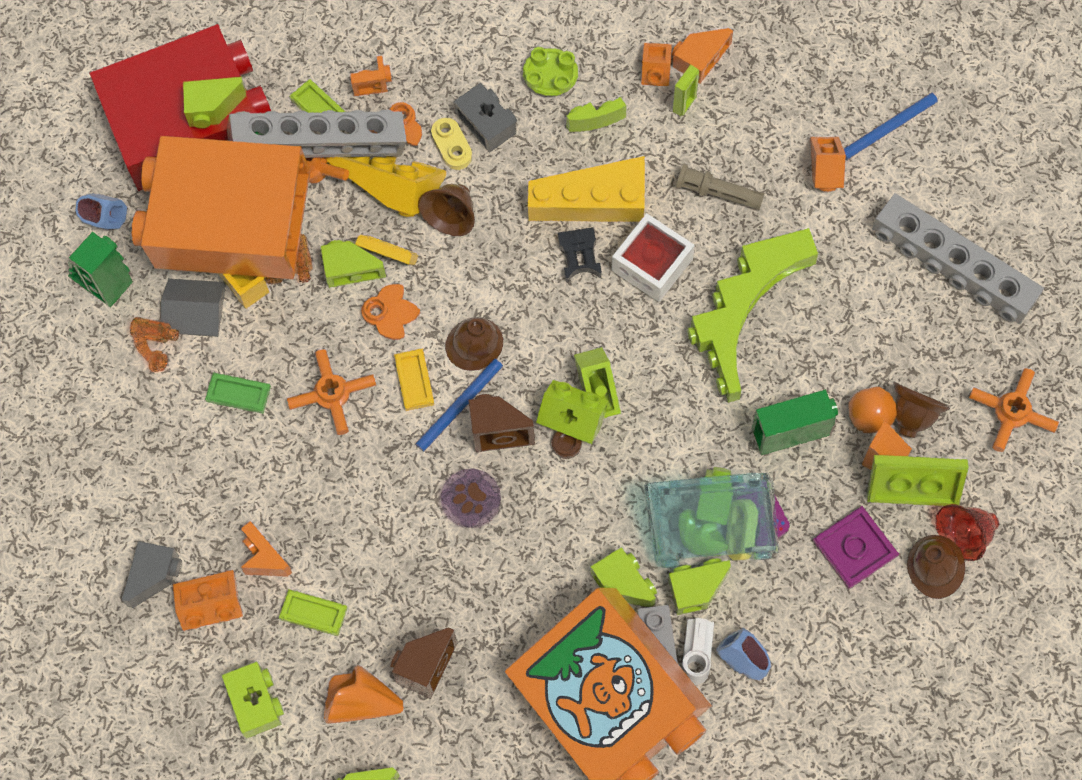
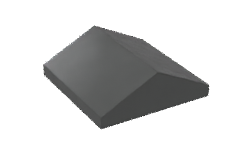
[160,278,226,337]

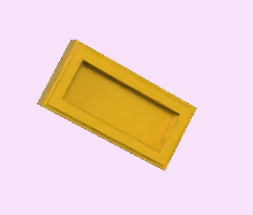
[355,234,419,265]
[394,348,435,411]

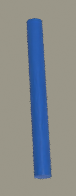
[844,93,938,160]
[415,359,503,452]

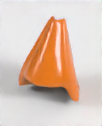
[324,665,404,724]

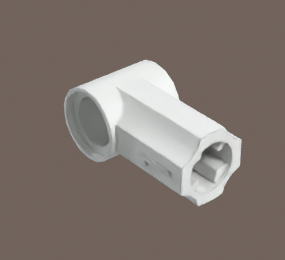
[682,618,714,685]

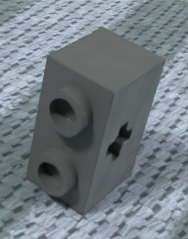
[454,82,517,153]

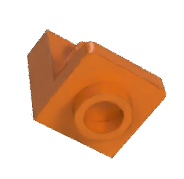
[641,43,672,86]
[350,56,392,97]

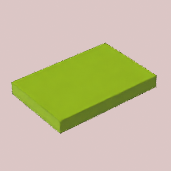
[867,455,969,507]

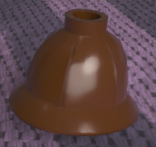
[418,184,475,237]
[445,317,504,371]
[893,381,950,438]
[907,535,965,599]

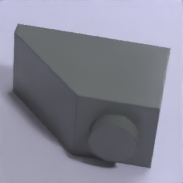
[122,541,182,608]

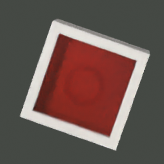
[612,213,695,302]

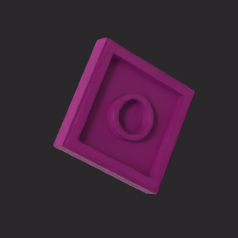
[812,506,899,590]

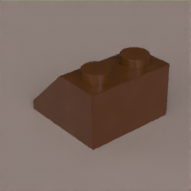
[469,394,535,453]
[390,627,458,699]

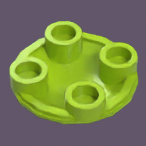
[523,47,578,96]

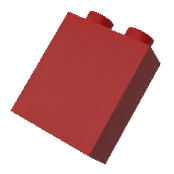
[89,24,271,191]

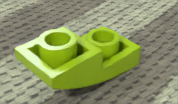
[566,97,627,132]

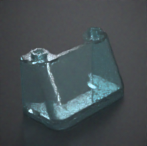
[644,473,779,568]

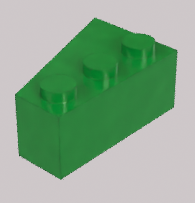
[68,231,133,308]

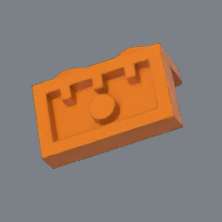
[173,570,243,631]

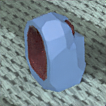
[75,193,127,229]
[716,628,771,680]

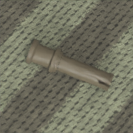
[676,164,765,211]

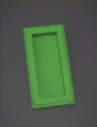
[205,372,271,414]

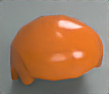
[848,386,897,434]

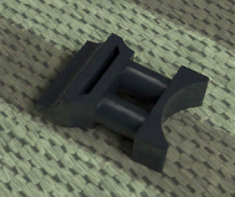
[558,227,602,283]

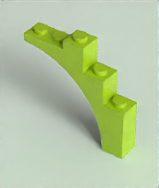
[687,228,818,403]

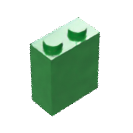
[751,389,838,456]

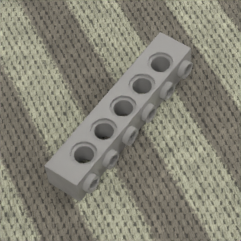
[227,110,407,158]
[872,193,1044,324]

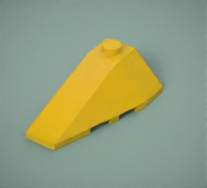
[326,156,447,217]

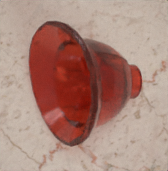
[935,504,999,561]

